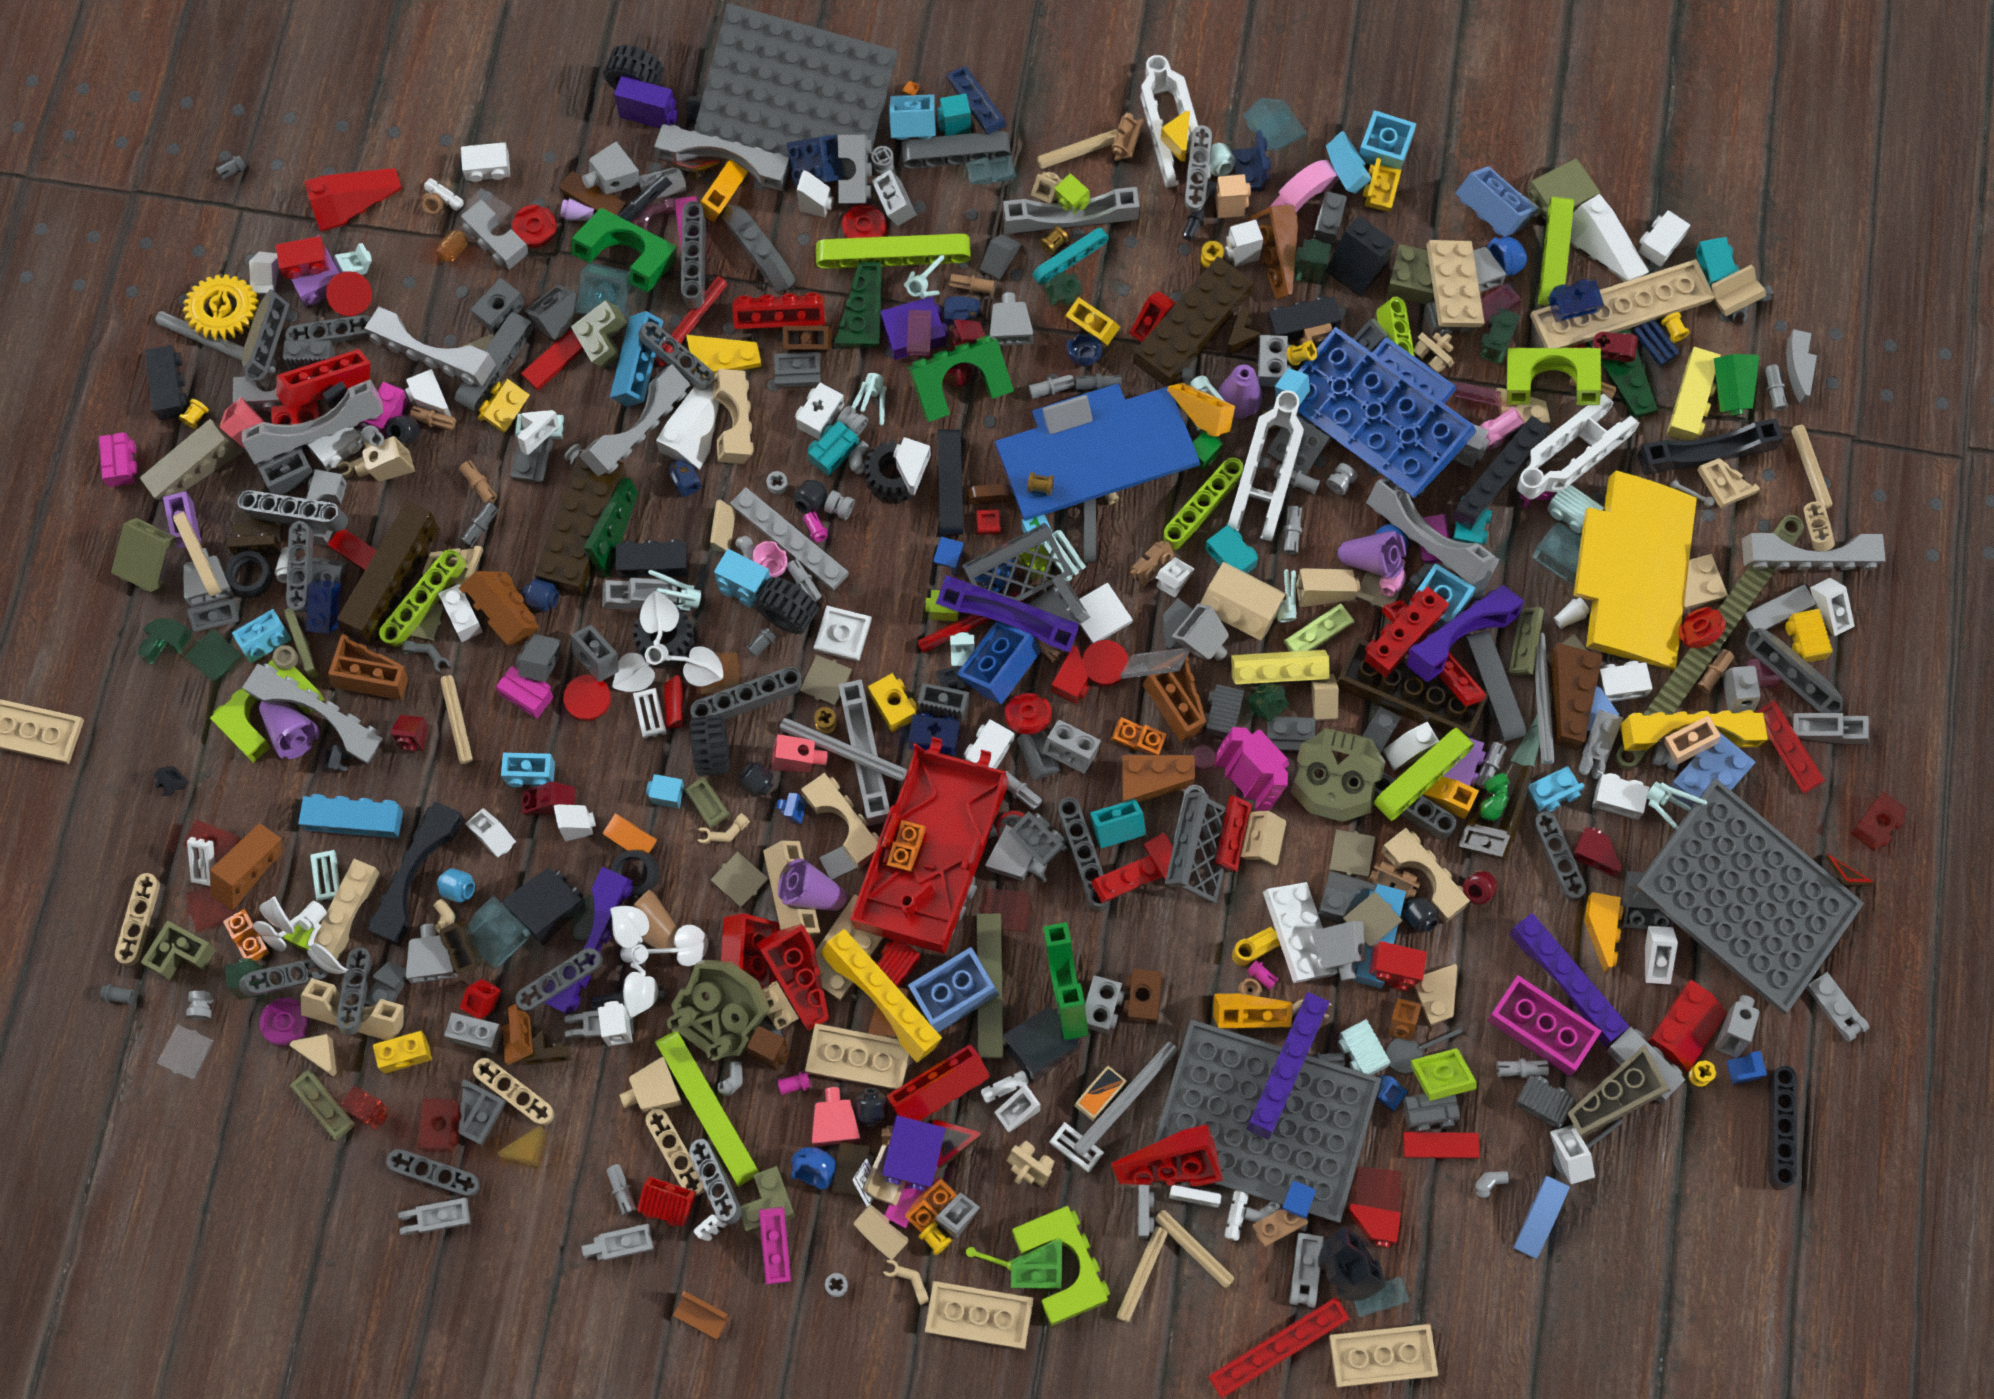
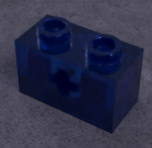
[1548,279,1604,323]
[306,580,340,634]
[908,713,960,755]

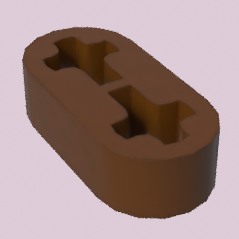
[967,484,1012,505]

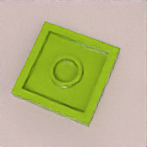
[1411,1048,1476,1101]

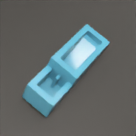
[1326,131,1372,194]

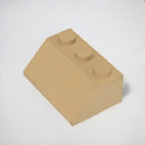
[1200,562,1286,640]

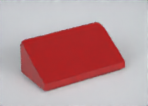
[664,675,684,729]

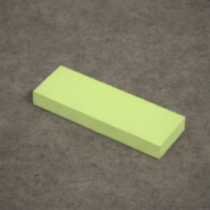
[1284,603,1355,652]

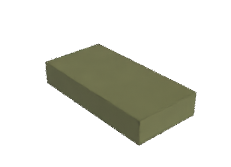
[684,776,730,829]

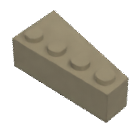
[140,419,245,503]
[1568,1044,1671,1137]

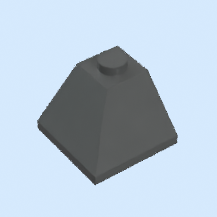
[524,284,576,340]
[1318,871,1376,924]

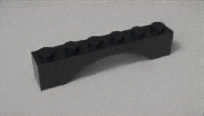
[1452,415,1551,531]
[1638,418,1783,475]
[368,801,464,947]

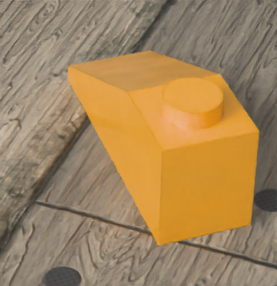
[1167,383,1235,436]
[1213,993,1293,1028]

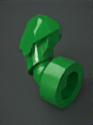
[1480,773,1510,821]

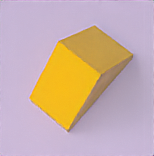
[1160,111,1190,161]

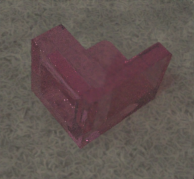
[1744,659,1781,688]

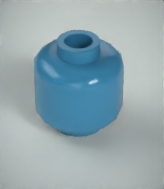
[437,868,475,903]

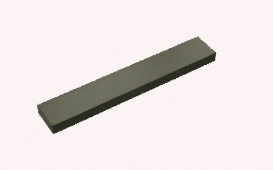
[977,914,1003,1059]

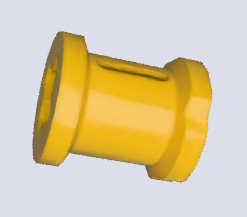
[1661,312,1690,342]
[1286,340,1317,366]
[179,399,209,429]
[1688,1060,1716,1087]
[919,1222,952,1256]

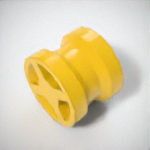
[1201,241,1224,268]

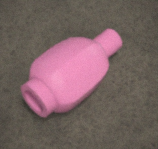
[1380,559,1406,597]

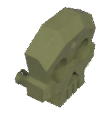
[1290,728,1385,822]
[667,960,770,1061]

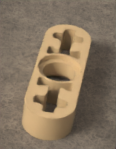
[1804,502,1835,552]

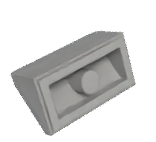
[639,167,687,198]
[1043,395,1093,434]

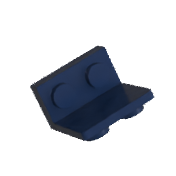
[1232,130,1271,192]
[787,134,844,187]

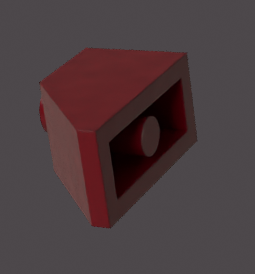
[1572,827,1622,878]

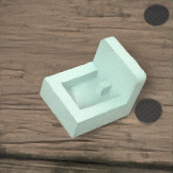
[333,243,372,275]
[950,632,974,667]

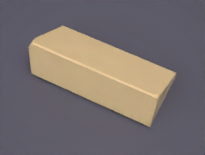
[710,500,736,552]

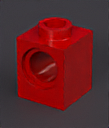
[459,979,502,1019]

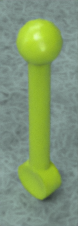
[966,1247,1011,1271]

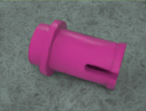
[803,512,828,543]
[1247,961,1279,990]
[778,1071,811,1095]

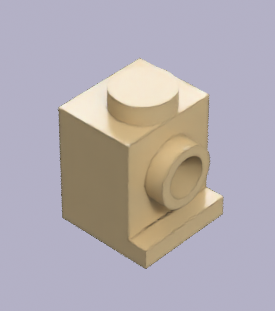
[1031,172,1062,204]

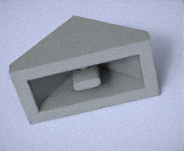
[936,1192,980,1239]

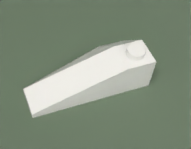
[1570,194,1649,282]
[656,376,720,470]

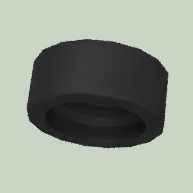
[225,551,273,598]
[611,850,659,896]

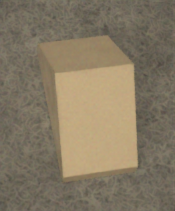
[1310,674,1339,721]
[290,1034,337,1077]

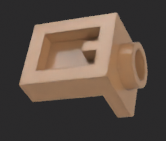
[1300,323,1332,346]

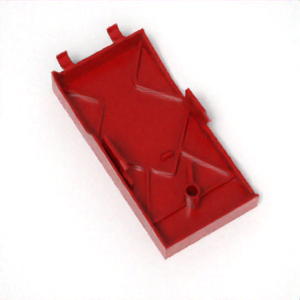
[850,737,1009,954]

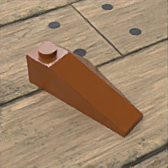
[1248,204,1298,300]

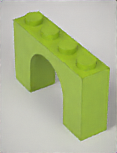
[1507,348,1601,405]
[210,659,324,763]
[1012,1206,1110,1326]

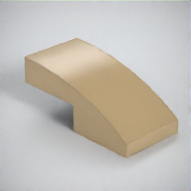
[854,1204,908,1260]

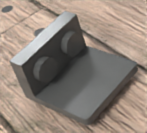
[1267,413,1333,475]
[294,556,349,612]
[1028,574,1091,626]
[1009,811,1069,866]

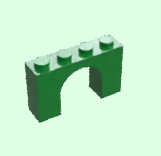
[571,208,678,293]
[908,335,1014,422]
[1043,922,1088,1040]

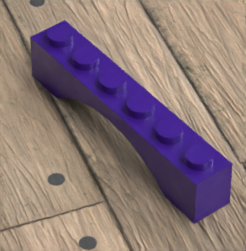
[936,575,1079,652]
[1406,585,1524,682]
[540,867,633,1014]
[1509,913,1629,1047]
[1246,992,1330,1140]

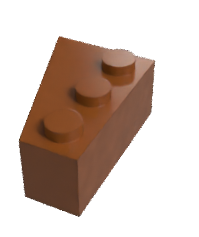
[458,571,539,645]
[328,634,408,700]
[1143,654,1206,743]
[1121,755,1195,803]
[210,823,282,911]

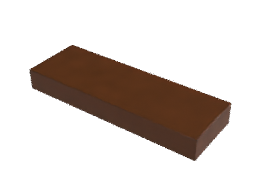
[559,171,627,215]

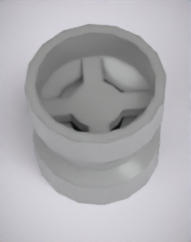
[871,146,894,176]
[836,405,868,436]
[1326,463,1358,496]
[824,490,855,520]
[1652,742,1679,771]
[186,991,214,1020]

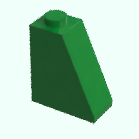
[1714,354,1759,416]

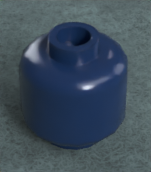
[522,579,559,612]

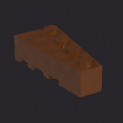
[1549,643,1602,750]

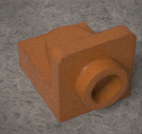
[1389,998,1421,1041]

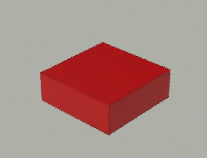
[976,510,1001,535]

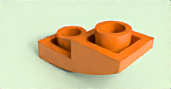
[1111,717,1166,755]
[602,813,657,853]
[887,820,926,871]
[223,909,270,966]
[905,1176,957,1233]

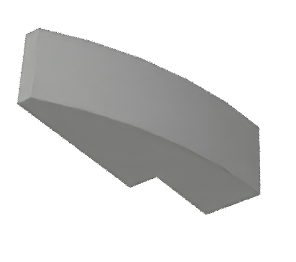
[1786,329,1817,405]
[602,578,677,609]
[1793,713,1869,745]

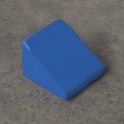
[1376,1075,1408,1111]
[1282,1181,1316,1219]

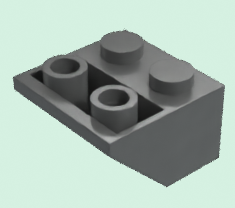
[257,446,314,495]
[1622,871,1673,929]

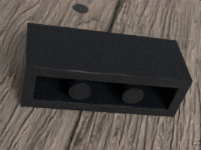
[1267,296,1342,342]
[145,345,188,420]
[616,539,688,578]

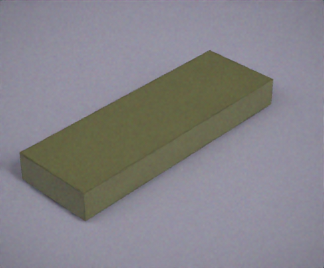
[1509,607,1544,676]
[284,608,319,679]
[289,1069,356,1141]

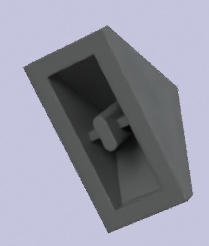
[980,234,1021,281]

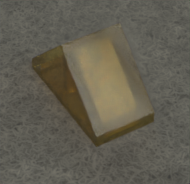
[497,1125,547,1168]

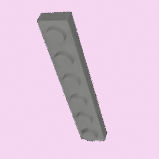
[730,487,849,591]

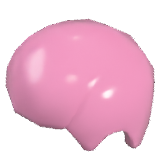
[752,541,788,577]

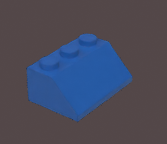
[957,621,1042,705]

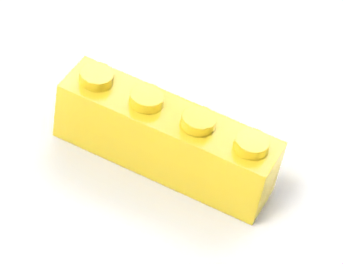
[1666,347,1720,441]
[1231,650,1330,684]

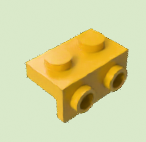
[1362,158,1401,212]
[477,379,529,433]

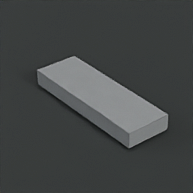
[1743,584,1817,630]

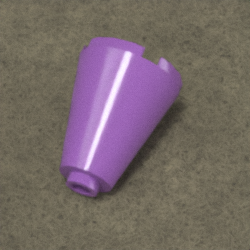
[1218,365,1263,419]
[1338,531,1406,578]
[259,701,319,759]
[778,859,847,911]

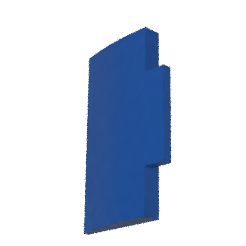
[1297,327,1477,498]
[995,383,1200,521]

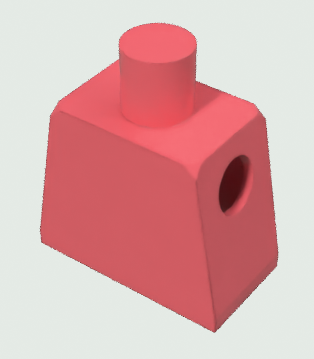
[220,397,264,449]
[771,735,827,773]
[812,1087,861,1147]

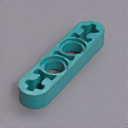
[1032,228,1109,285]

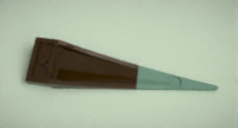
[1458,693,1552,861]

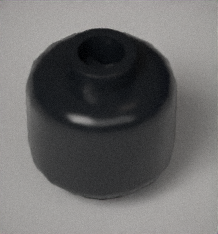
[385,415,420,445]
[793,480,828,514]
[738,762,774,797]
[1403,897,1439,933]
[855,1088,887,1127]

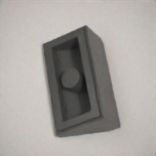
[186,597,240,632]
[1017,730,1061,780]

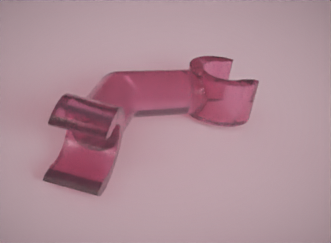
[633,198,676,231]

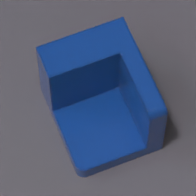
[934,537,964,575]
[1726,1051,1767,1085]

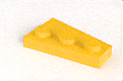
[686,335,762,378]

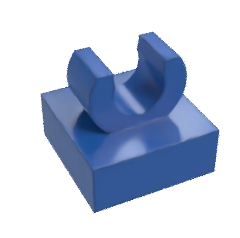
[776,793,807,824]

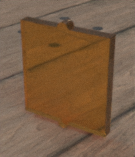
[700,652,740,696]

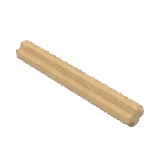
[1037,129,1119,169]
[1791,425,1833,509]
[440,675,473,764]
[1155,1210,1234,1288]
[1117,1227,1168,1322]

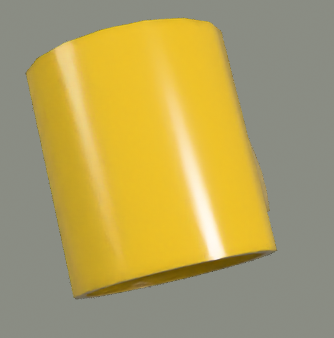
[1232,927,1281,966]

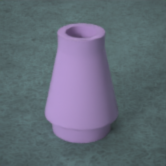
[560,199,594,221]

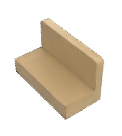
[1712,265,1766,316]
[1241,811,1286,865]
[863,1144,906,1206]

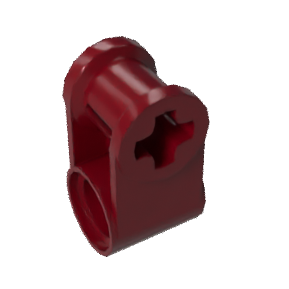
[1592,331,1638,362]

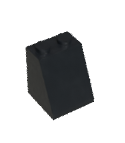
[1325,215,1395,297]
[502,867,585,946]
[1003,1006,1080,1084]

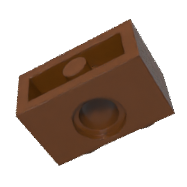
[783,326,832,352]
[1123,969,1162,1025]
[747,1025,790,1070]

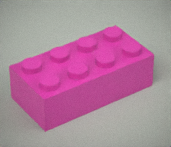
[1487,975,1601,1076]

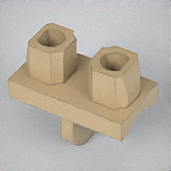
[1413,332,1454,373]
[762,981,799,1030]
[1007,1141,1054,1187]

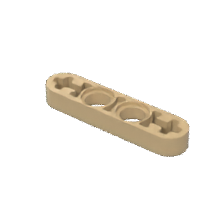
[173,511,222,597]
[115,873,160,966]
[473,1058,554,1126]
[646,1109,704,1197]

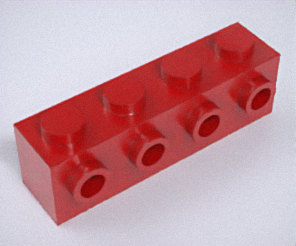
[732,292,825,329]
[276,349,371,410]
[1364,586,1449,678]
[886,1044,990,1121]

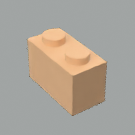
[1215,174,1251,218]
[1664,715,1721,765]

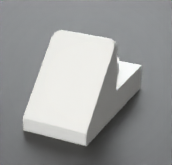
[517,410,559,455]
[1156,557,1194,597]

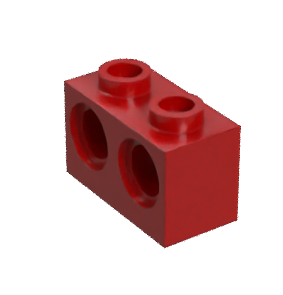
[271,401,322,425]

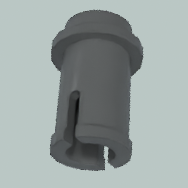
[216,156,246,180]
[746,628,776,658]
[100,983,134,1005]

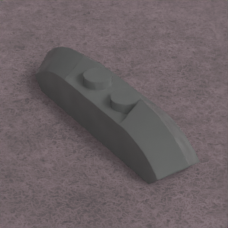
[721,204,795,292]
[242,289,290,381]
[1745,628,1843,713]

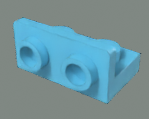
[232,609,291,663]
[1528,766,1585,813]

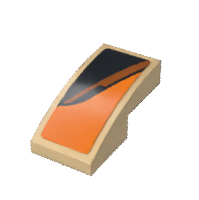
[1074,1066,1127,1121]

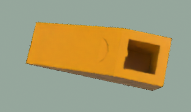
[700,158,748,222]
[1409,767,1479,819]
[1584,892,1623,973]

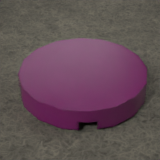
[259,998,310,1047]

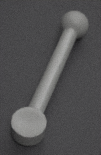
[1670,480,1715,507]

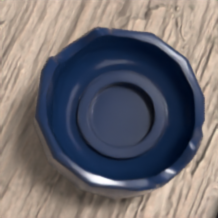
[1066,334,1102,367]

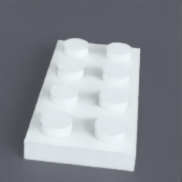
[1263,882,1338,983]

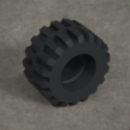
[603,45,664,91]
[864,440,923,504]
[753,577,818,634]
[633,606,694,668]
[690,714,730,777]

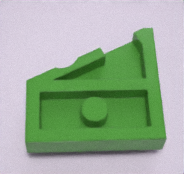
[1011,1239,1062,1288]

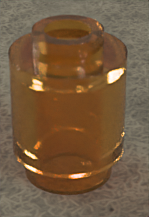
[435,229,468,263]

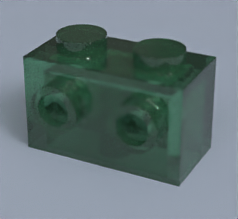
[1294,239,1331,285]
[1480,307,1521,365]
[225,958,271,1000]

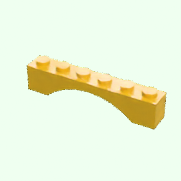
[1621,710,1768,751]
[820,929,942,1063]

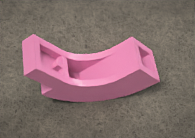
[1270,160,1340,212]

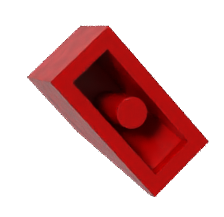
[1128,291,1176,342]
[1051,645,1089,704]
[1347,1204,1401,1249]

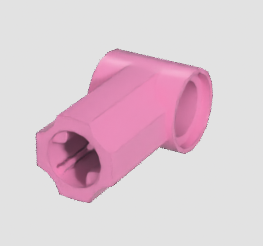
[1479,407,1525,450]

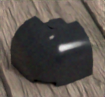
[1318,1226,1385,1301]

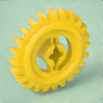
[183,275,259,341]

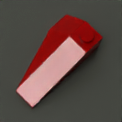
[304,168,402,232]
[756,923,829,1031]
[1112,1124,1223,1186]

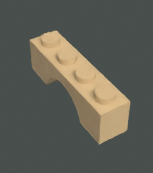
[712,369,754,464]
[801,773,879,870]
[1381,828,1470,924]
[763,840,820,937]
[314,859,381,961]
[301,978,404,1040]

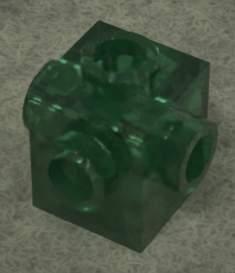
[1044,272,1083,307]
[1246,682,1289,722]

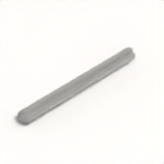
[155,311,278,373]
[1534,633,1554,764]
[780,718,907,781]
[1074,1042,1178,1156]

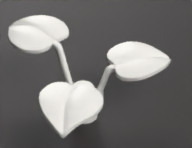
[612,591,723,692]
[253,896,348,974]
[610,906,708,1017]

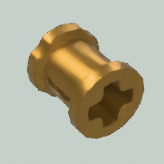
[1039,226,1069,256]
[1027,472,1054,496]
[814,707,837,735]

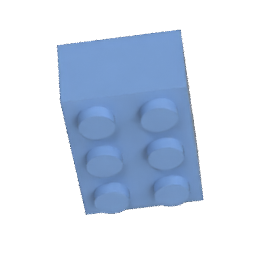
[1455,166,1538,237]
[1670,731,1755,808]
[908,947,1000,1033]

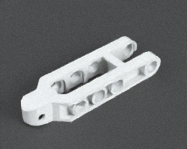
[1140,55,1211,188]
[1228,390,1304,542]
[1517,394,1639,499]

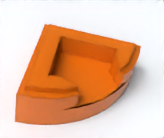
[902,81,919,96]

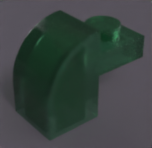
[137,618,193,665]

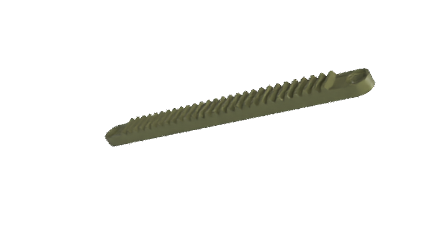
[1615,515,1804,770]

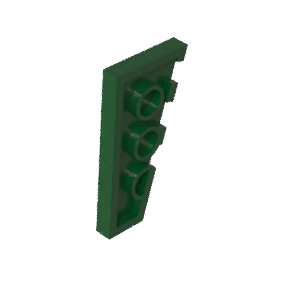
[834,262,882,348]
[1585,330,1658,418]
[584,477,638,578]

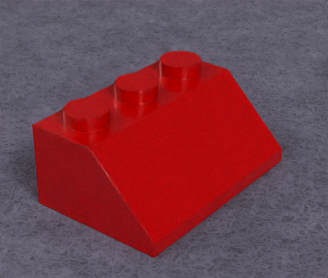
[721,913,779,989]
[1647,980,1727,1073]

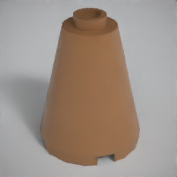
[633,890,678,955]

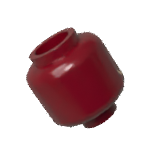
[942,362,973,387]
[1462,870,1497,905]

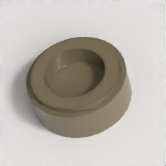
[272,645,298,670]

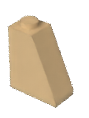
[1296,568,1360,607]

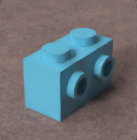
[501,753,555,787]

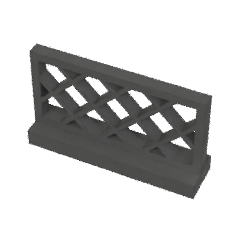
[962,523,1071,601]
[1165,792,1227,903]

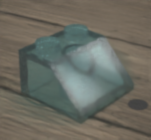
[1243,97,1307,150]
[576,262,631,314]
[1532,521,1581,583]
[468,896,531,969]

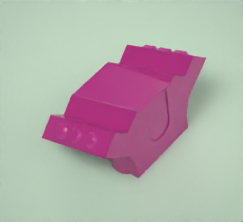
[1214,727,1289,811]

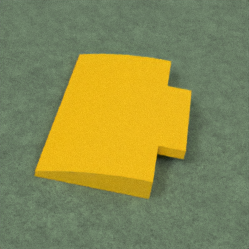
[1573,471,1697,670]

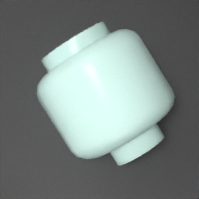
[1209,143,1236,176]

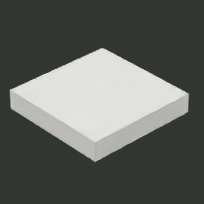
[1079,583,1133,644]
[814,605,872,662]

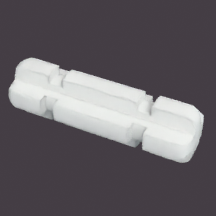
[424,179,464,211]
[981,1071,1028,1103]
[1224,1191,1248,1241]

